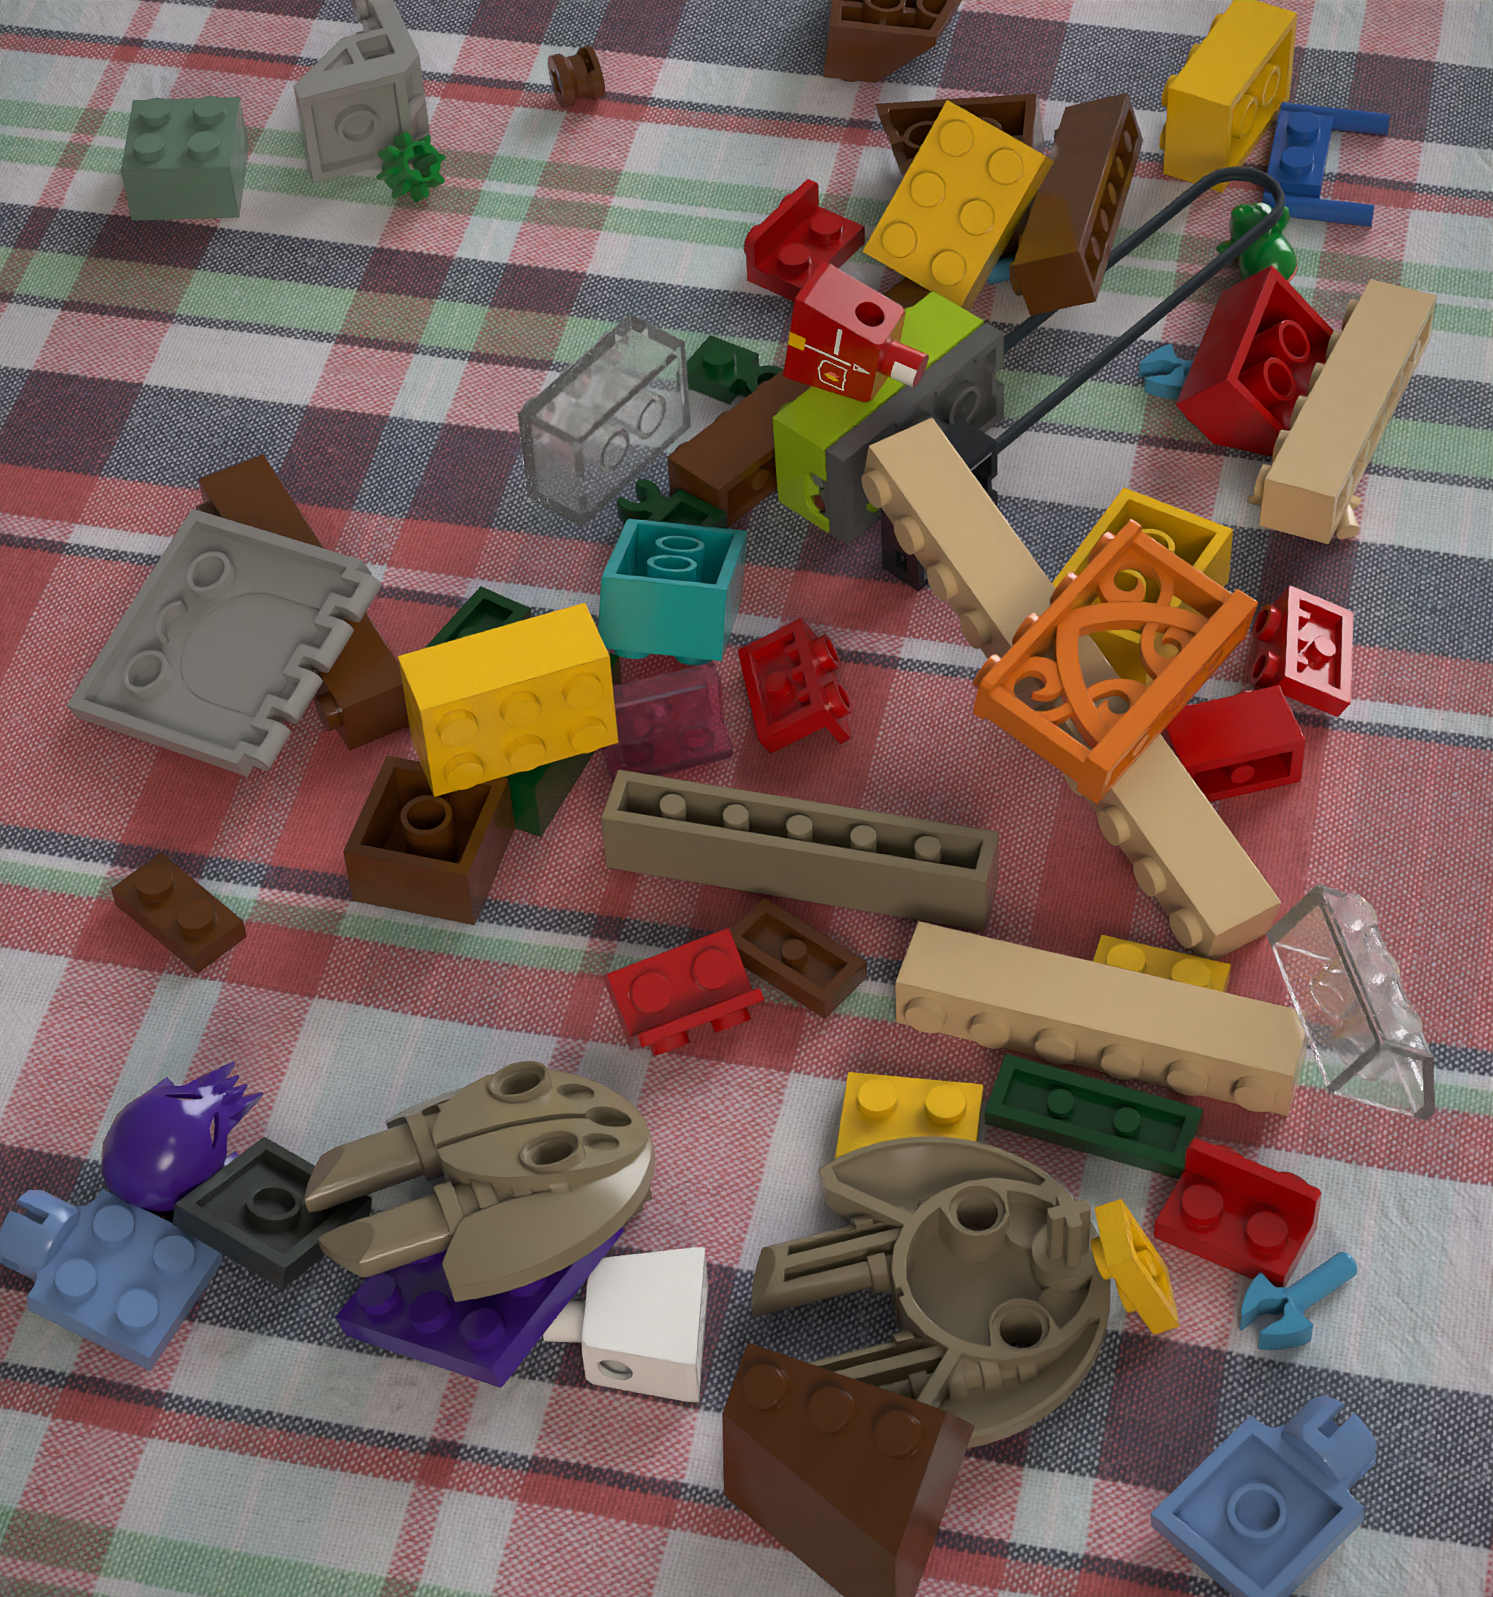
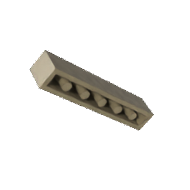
[601,770,999,931]

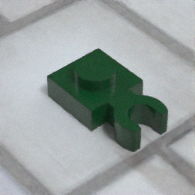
[680,335,783,405]
[617,479,727,529]

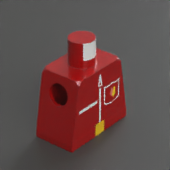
[783,261,929,403]

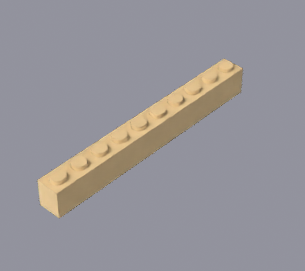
[861,418,1281,961]

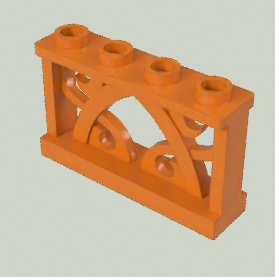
[972,519,1258,804]

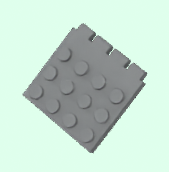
[66,509,382,777]

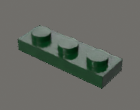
[984,1054,1203,1179]

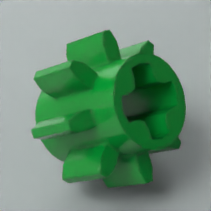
[376,131,446,202]

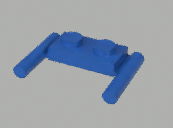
[1262,102,1390,227]

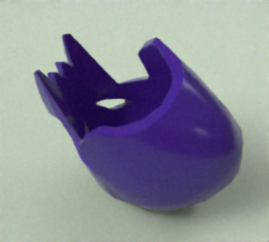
[101,1061,264,1214]

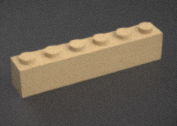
[1254,279,1437,544]
[895,921,1312,1116]

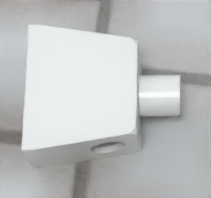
[543,1247,708,1402]

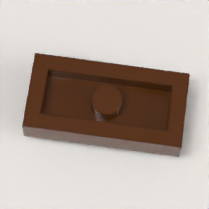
[111,852,247,974]
[730,897,867,1019]

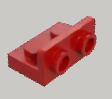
[744,179,865,302]
[1250,585,1353,717]
[737,618,853,754]
[602,928,764,1057]
[1154,1138,1322,1287]

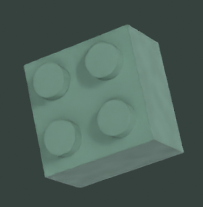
[121,96,249,221]

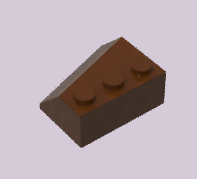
[823,0,963,83]

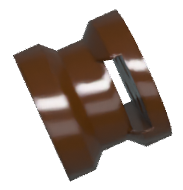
[548,45,605,108]

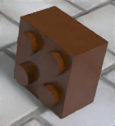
[343,756,515,925]

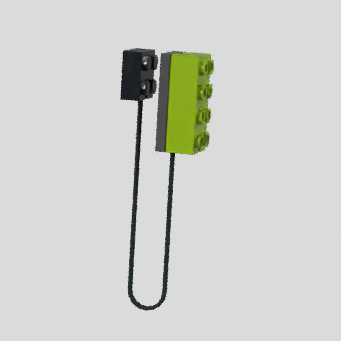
[772,166,1285,592]

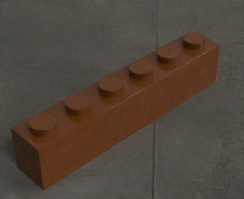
[1009,92,1143,316]
[667,277,931,528]
[196,454,409,750]

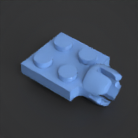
[0,1189,223,1371]
[1151,1396,1377,1597]

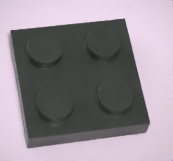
[173,1137,372,1290]

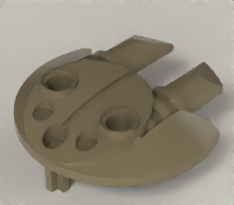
[304,1061,656,1302]
[751,1136,1111,1448]

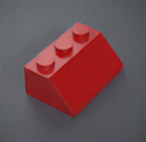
[1176,265,1334,457]

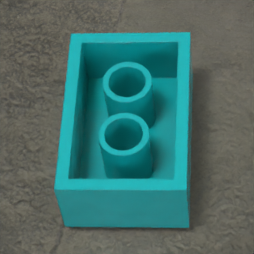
[598,519,747,665]

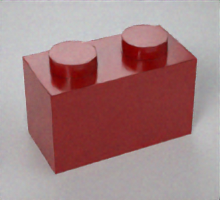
[1160,685,1306,802]

